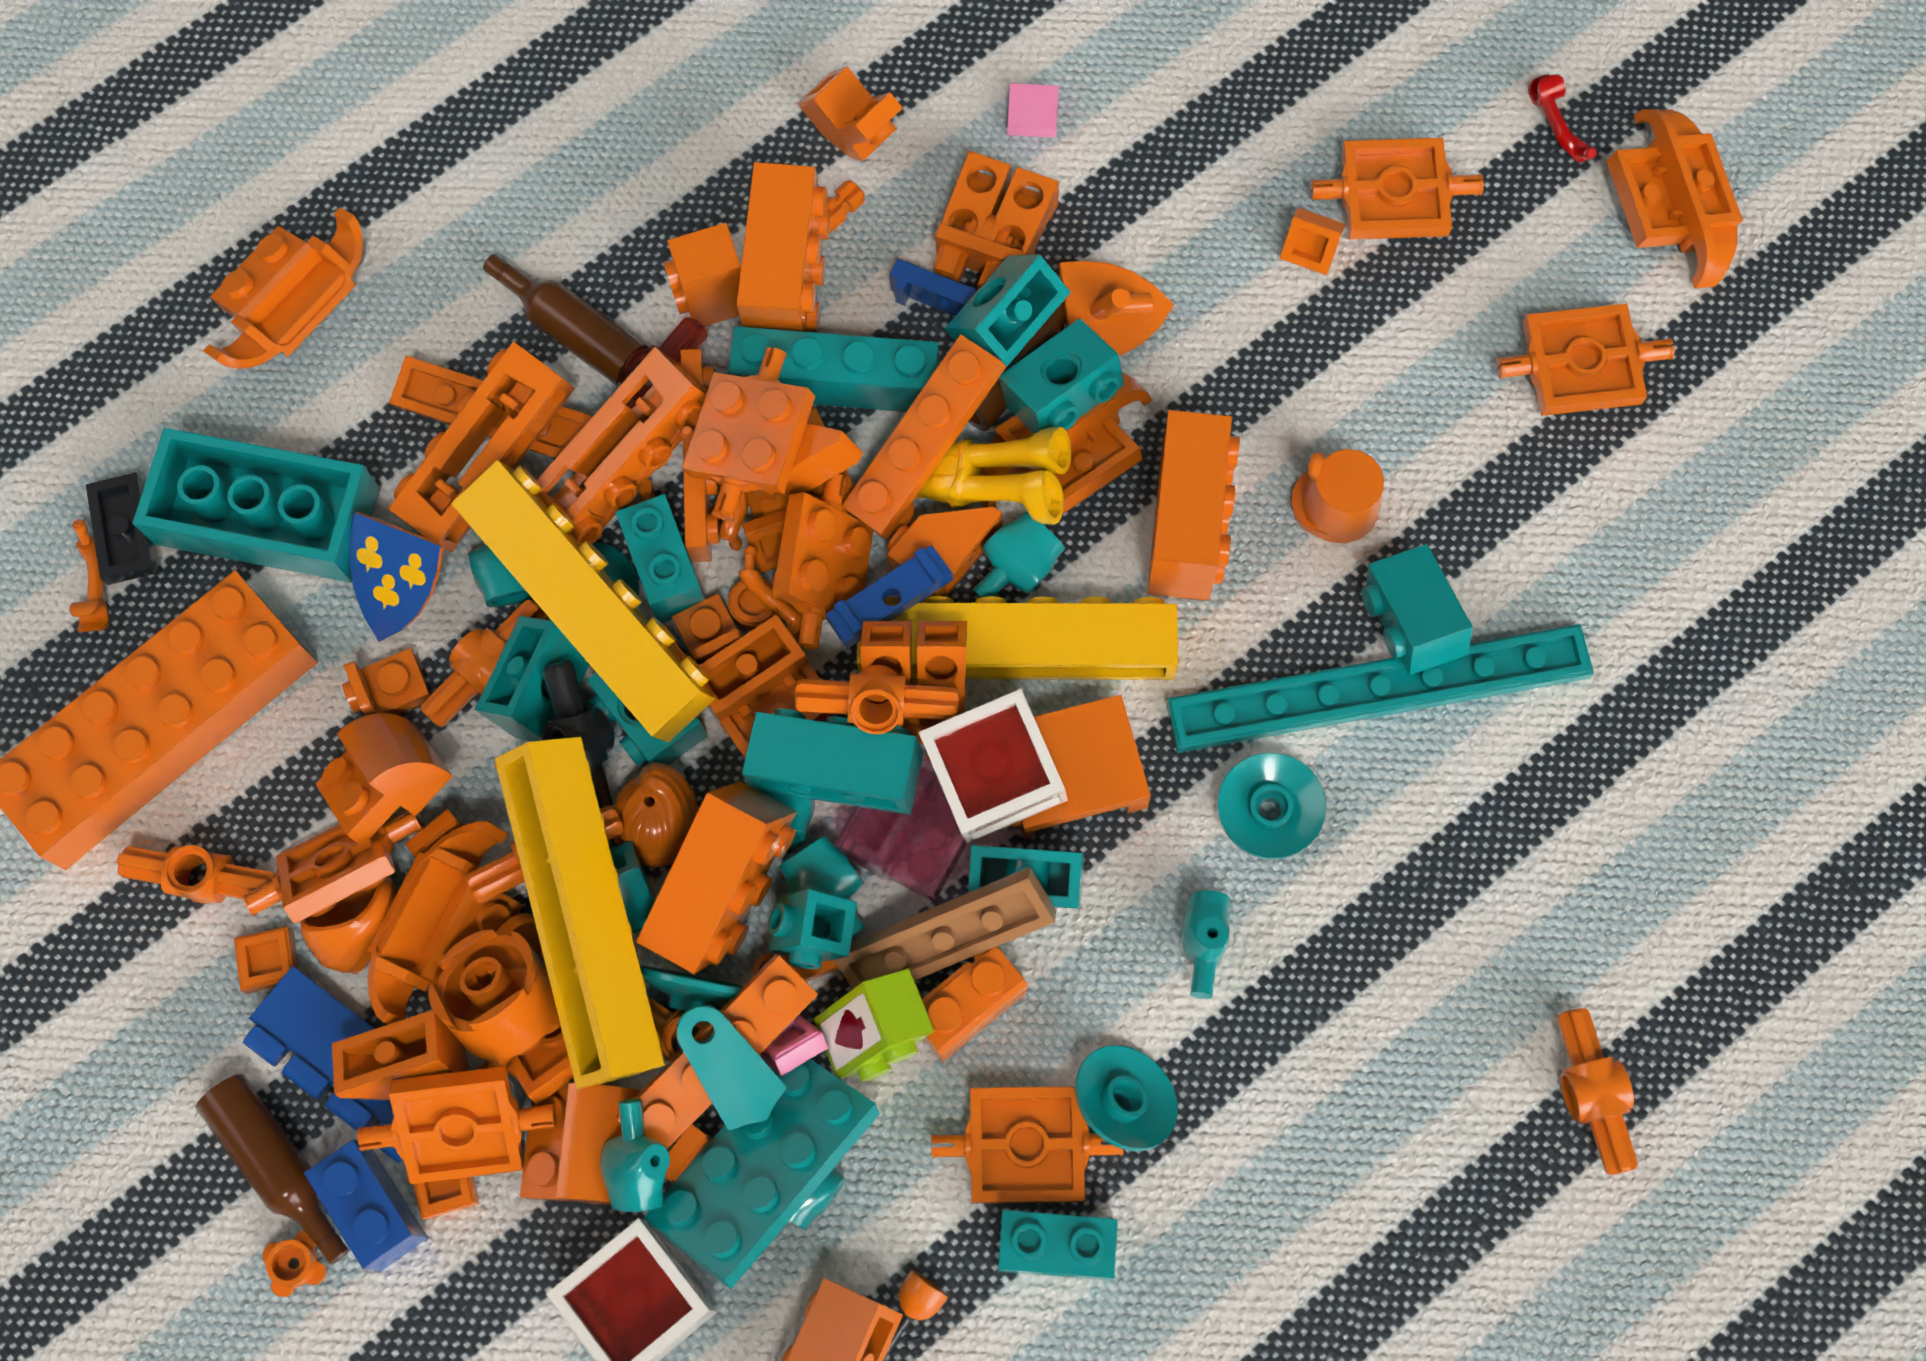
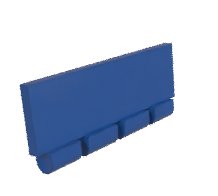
[243,966,403,1164]

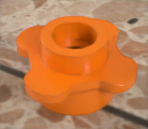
[262,1230,327,1297]

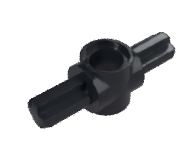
[541,660,615,809]

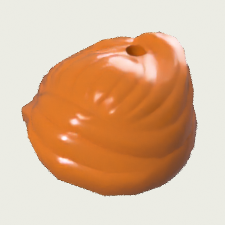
[613,762,699,868]
[300,877,398,974]

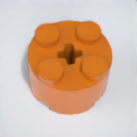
[428,929,560,1066]

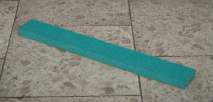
[1166,624,1594,753]

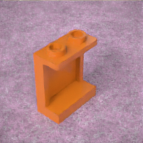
[1010,695,1151,839]

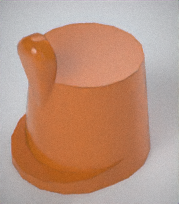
[1291,449,1384,544]

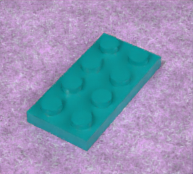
[644,1059,880,1290]

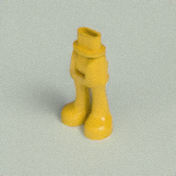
[915,427,1071,525]

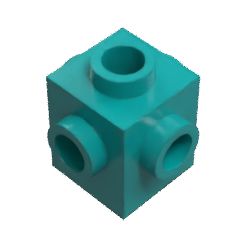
[768,885,857,969]

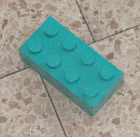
[132,428,380,583]

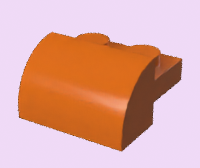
[699,614,834,759]
[316,713,453,846]
[520,1083,641,1205]

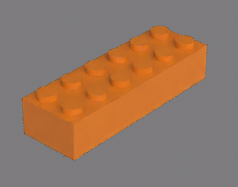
[0,570,318,870]

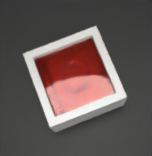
[919,689,1068,844]
[546,1218,718,1361]

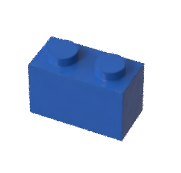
[304,1140,428,1272]

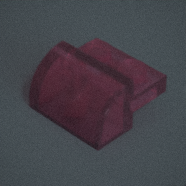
[834,767,967,902]

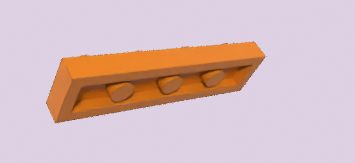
[842,334,1007,538]
[681,349,721,562]
[389,356,593,459]
[616,953,819,1149]

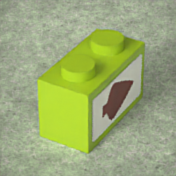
[813,969,934,1082]

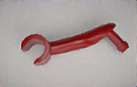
[1528,74,1597,163]

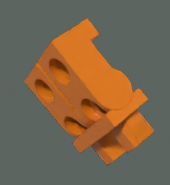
[934,150,1059,290]
[860,621,967,761]

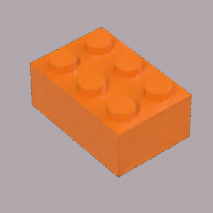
[737,162,831,333]
[1147,410,1240,601]
[636,781,797,974]

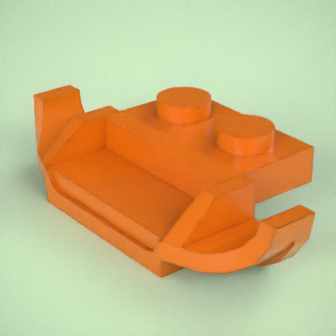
[1606,109,1743,289]
[203,207,363,369]
[979,374,1153,515]
[367,821,523,1024]

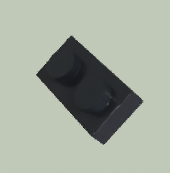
[85,472,159,585]

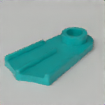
[676,1005,787,1130]

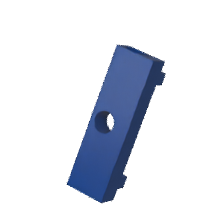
[889,258,978,316]
[826,545,953,649]

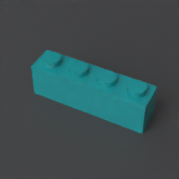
[728,326,940,412]

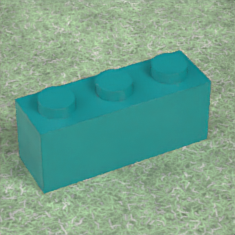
[742,708,924,815]

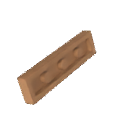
[834,867,1056,989]

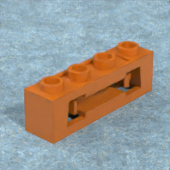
[388,341,575,552]
[537,347,707,545]

